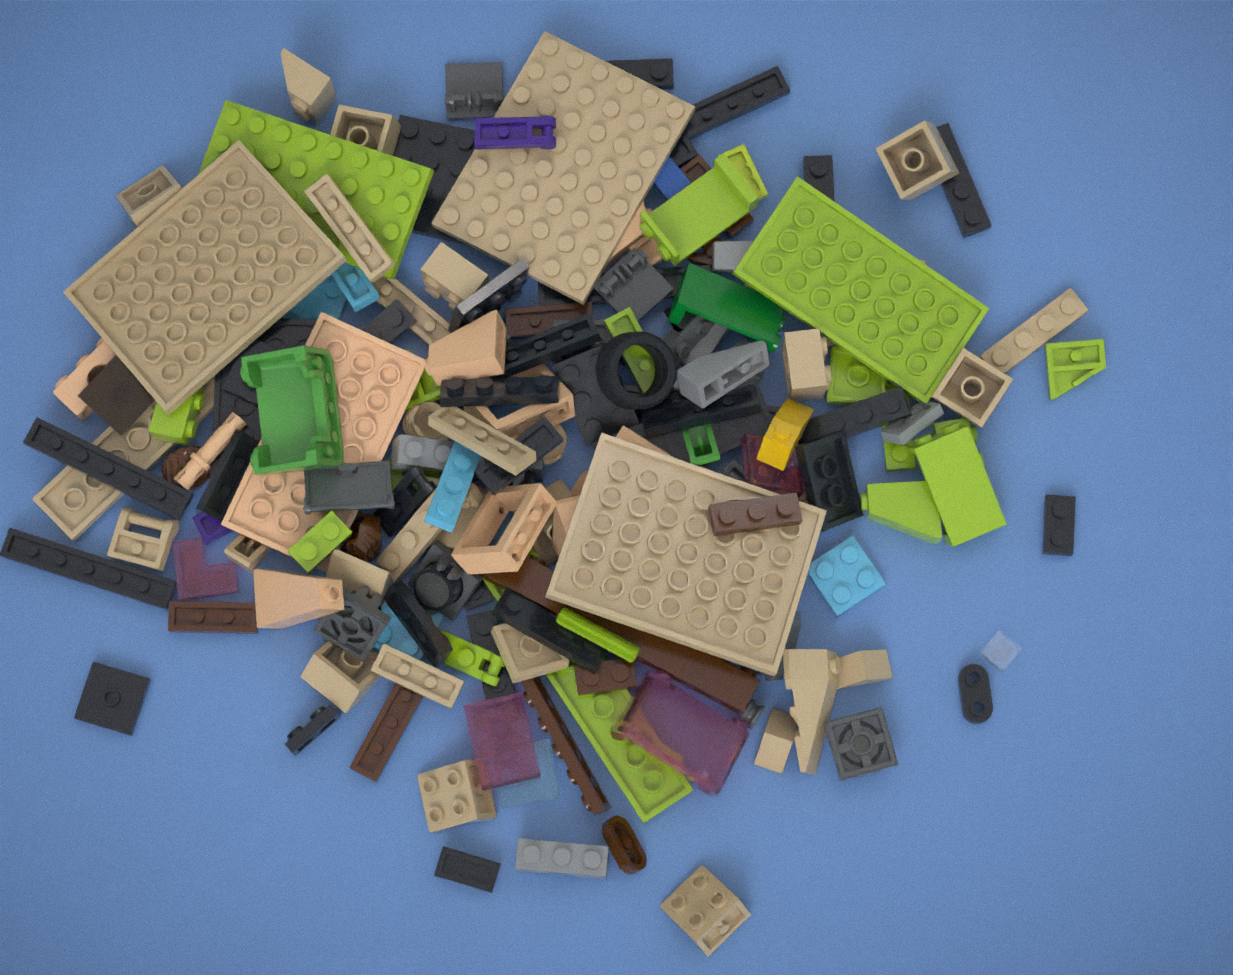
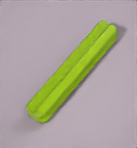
[556,608,640,662]

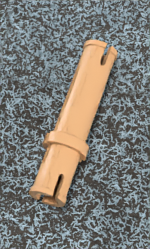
[174,412,247,490]

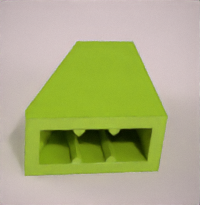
[860,481,942,544]

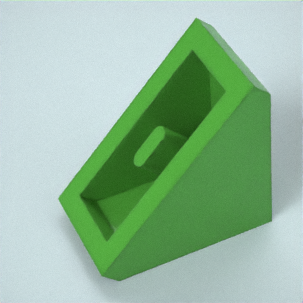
[682,424,721,466]

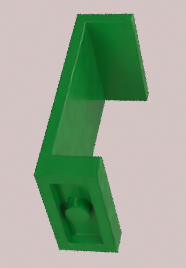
[668,263,786,354]

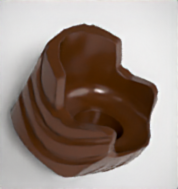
[162,445,211,491]
[342,512,382,563]

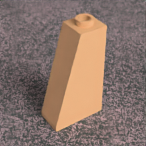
[253,569,344,629]

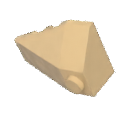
[783,649,841,774]

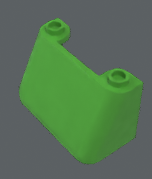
[240,346,344,475]

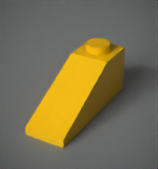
[757,398,814,471]

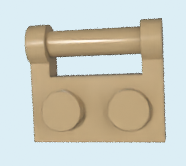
[107,507,179,571]

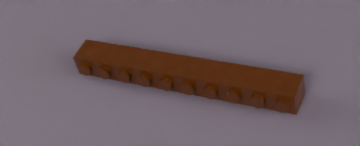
[480,541,760,716]

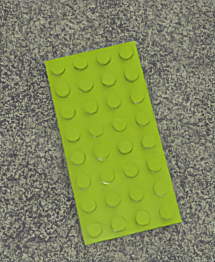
[198,100,434,280]
[732,176,990,404]

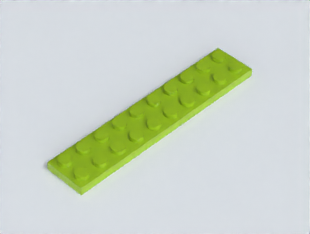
[483,547,694,824]

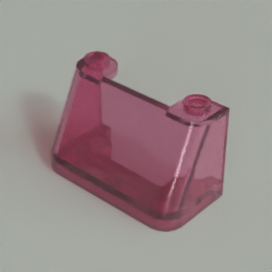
[610,669,750,796]

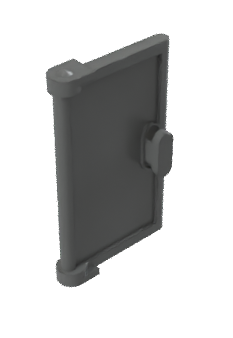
[303,461,395,514]

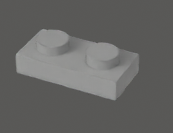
[880,401,944,445]

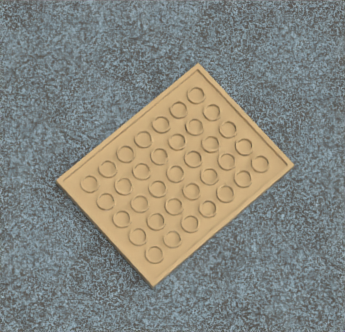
[431,31,695,305]
[63,140,347,415]
[545,433,827,676]

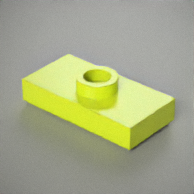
[718,144,768,200]

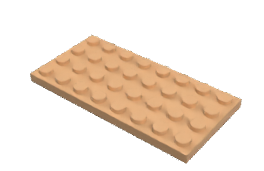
[221,312,425,573]

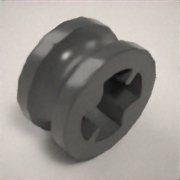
[739,699,765,729]

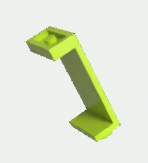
[639,153,759,266]
[908,422,1007,547]

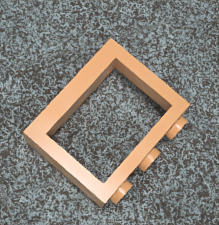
[463,364,575,440]
[451,483,557,574]

